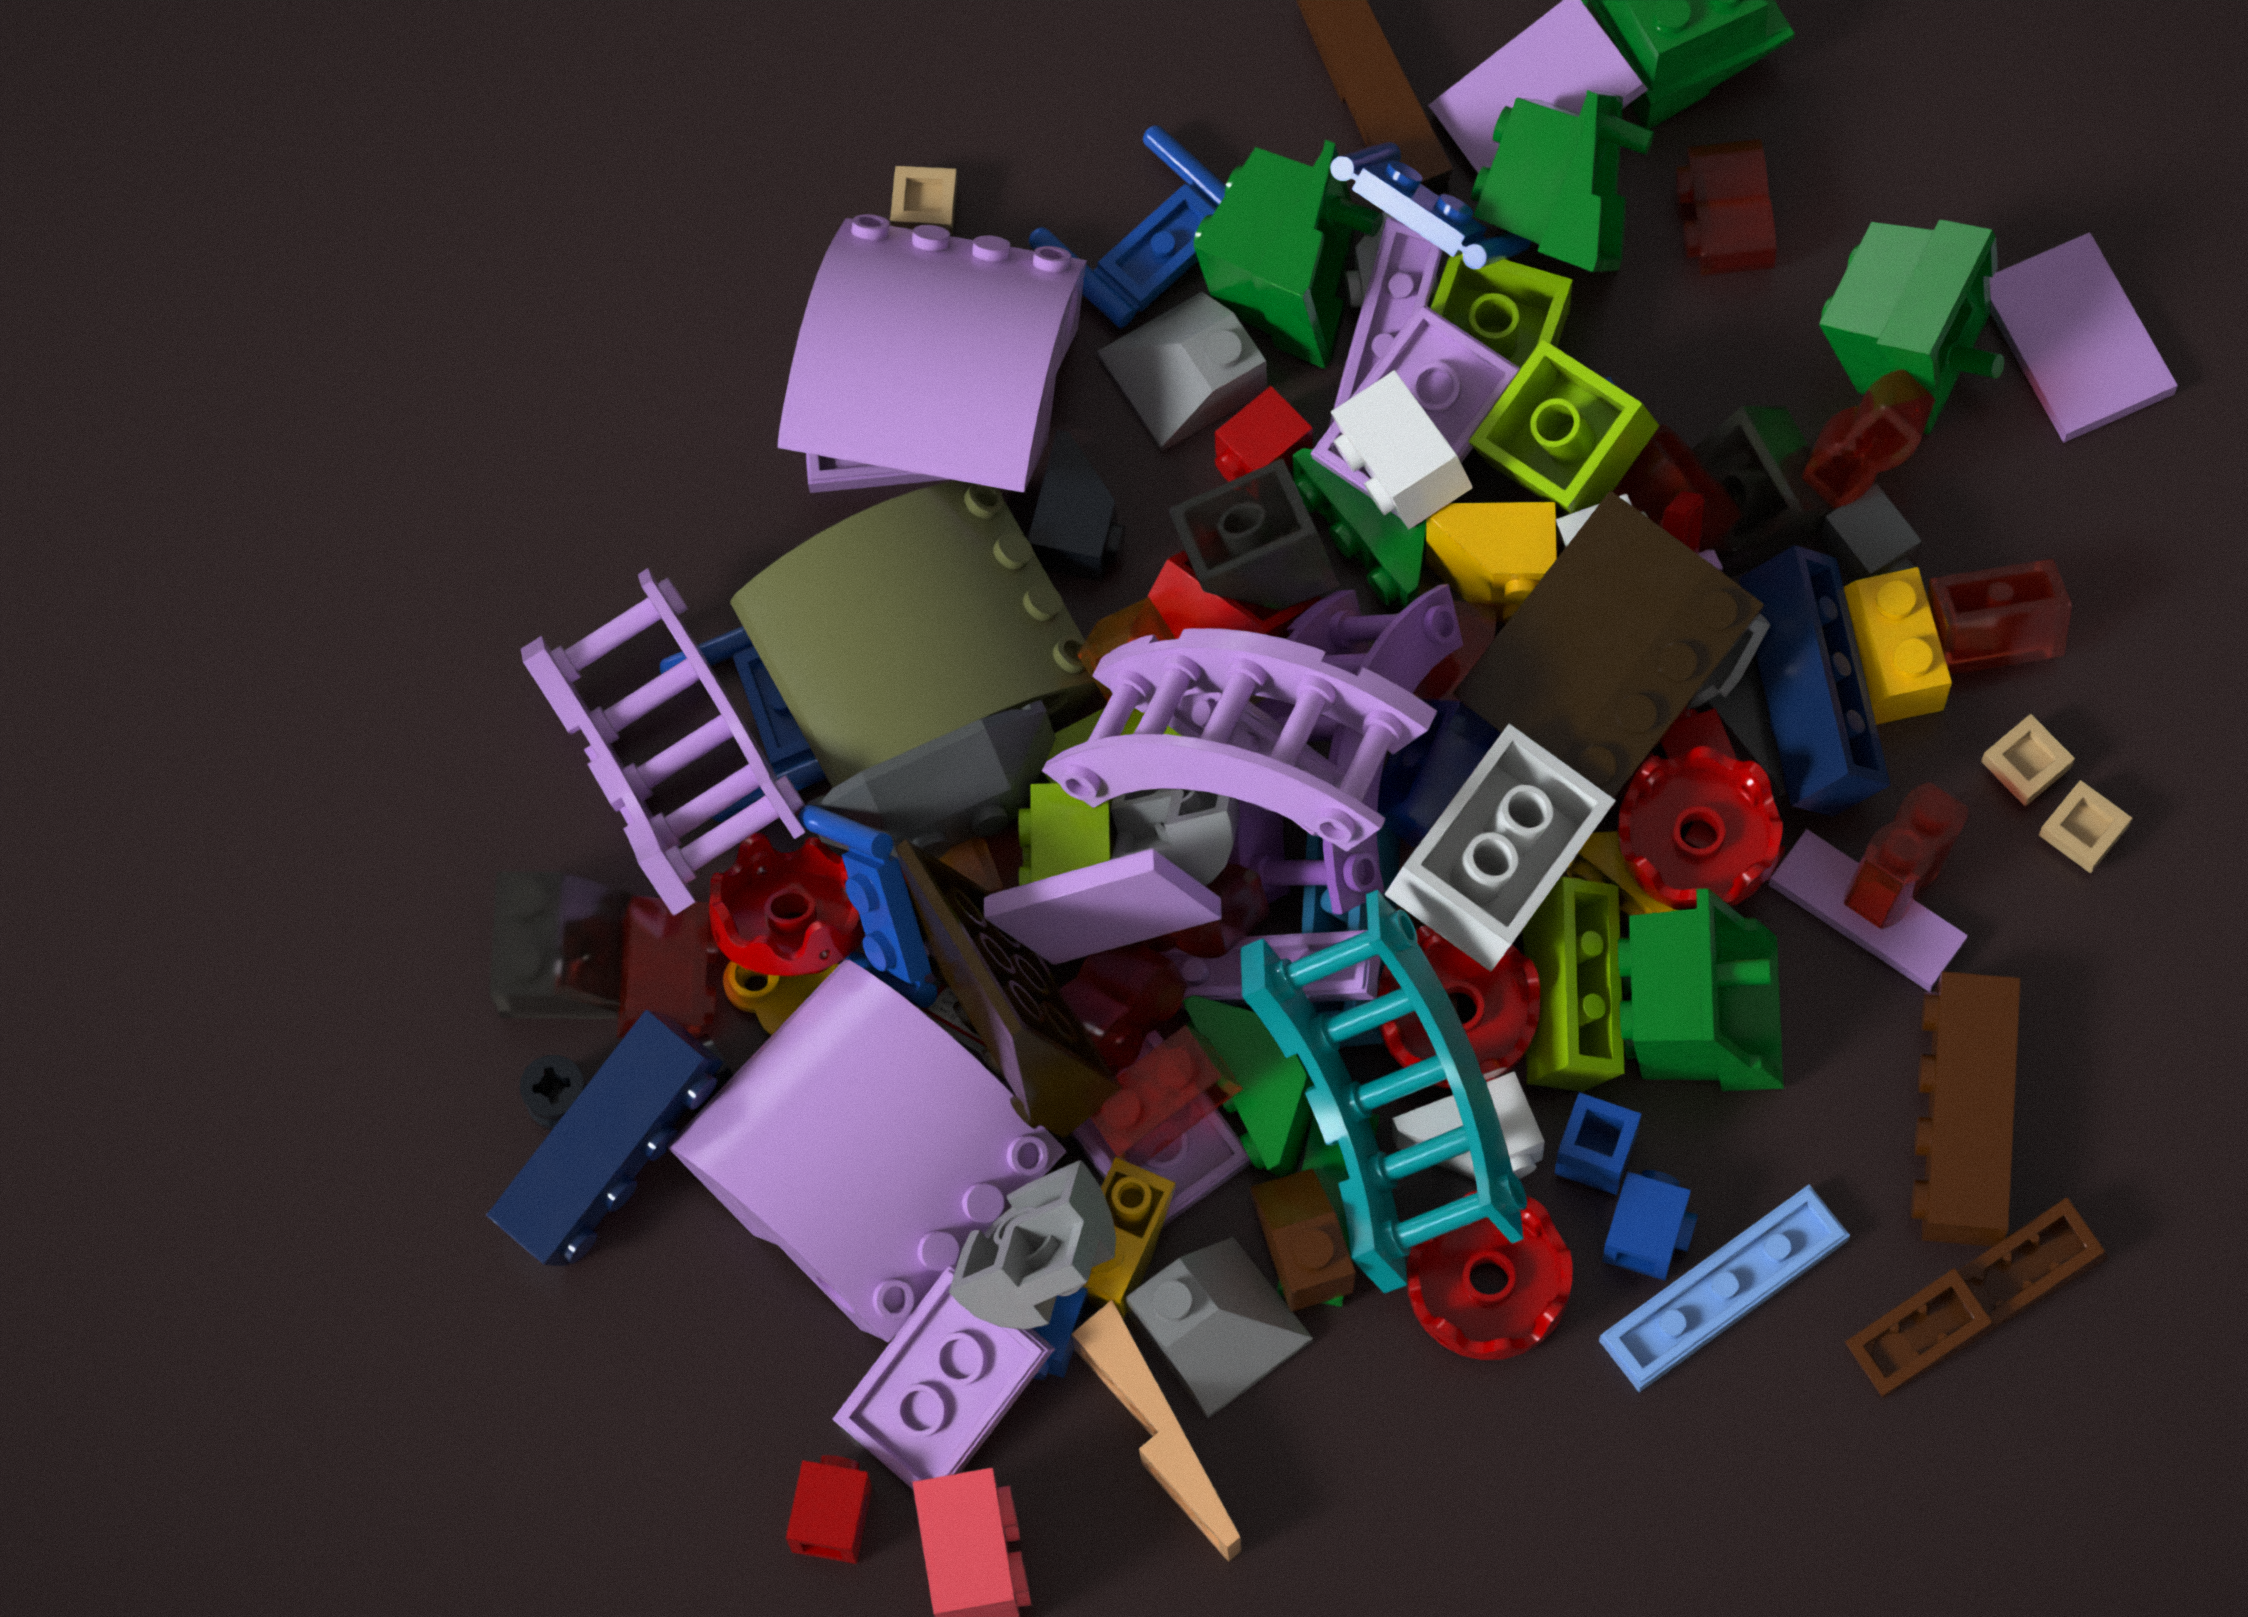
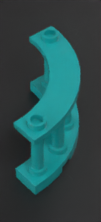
[1241,889,1527,1294]

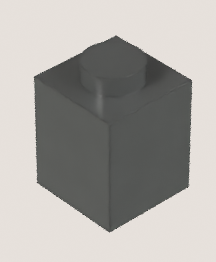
[1820,483,1922,582]

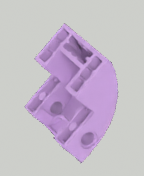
[777,214,1087,492]
[667,959,1066,1343]

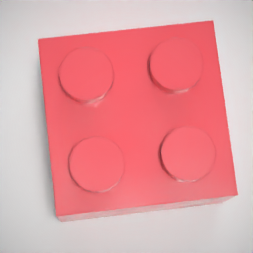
[912,1467,1031,1617]

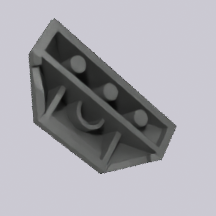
[805,700,1056,863]

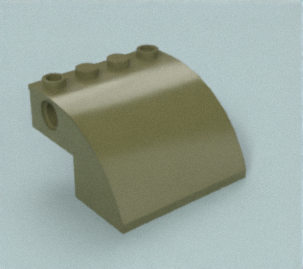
[730,480,1102,788]

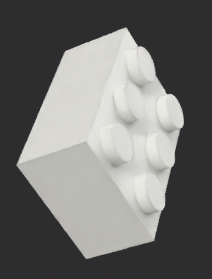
[1384,724,1616,972]

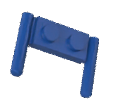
[1029,125,1226,329]
[1331,142,1531,269]
[659,626,827,822]
[798,805,937,1008]

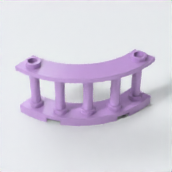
[520,568,806,916]
[1042,628,1437,852]

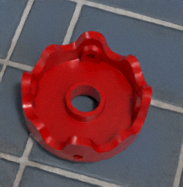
[1617,746,1783,910]
[709,833,866,976]
[1377,924,1540,1088]
[1407,1191,1573,1360]

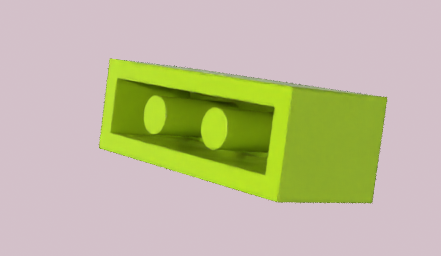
[1523,877,1624,1092]

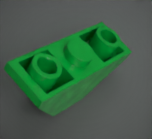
[1290,448,1426,611]
[1182,995,1314,1178]

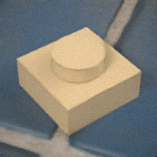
[890,166,958,235]
[1981,714,2075,807]
[2039,780,2132,873]

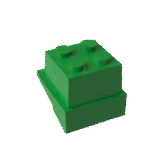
[1582,0,1795,129]
[1471,90,1654,272]
[1194,139,1383,369]
[1819,219,2004,435]
[1618,888,1784,1091]

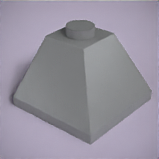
[1097,292,1267,452]
[1126,1237,1313,1419]

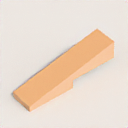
[1072,1300,1241,1561]

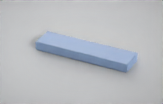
[1599,1184,1850,1393]

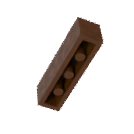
[1911,971,2021,1247]

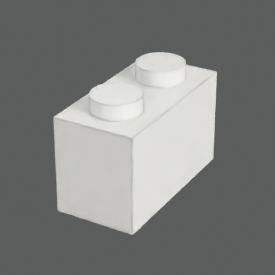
[1331,370,1473,530]

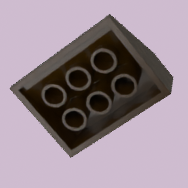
[1452,490,1764,799]
[896,839,1123,1139]

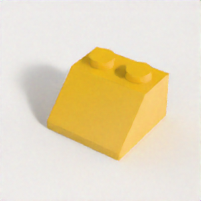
[1425,502,1557,625]
[1843,567,1952,725]

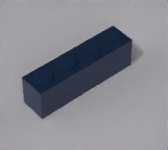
[1739,545,1891,817]
[486,1009,724,1267]

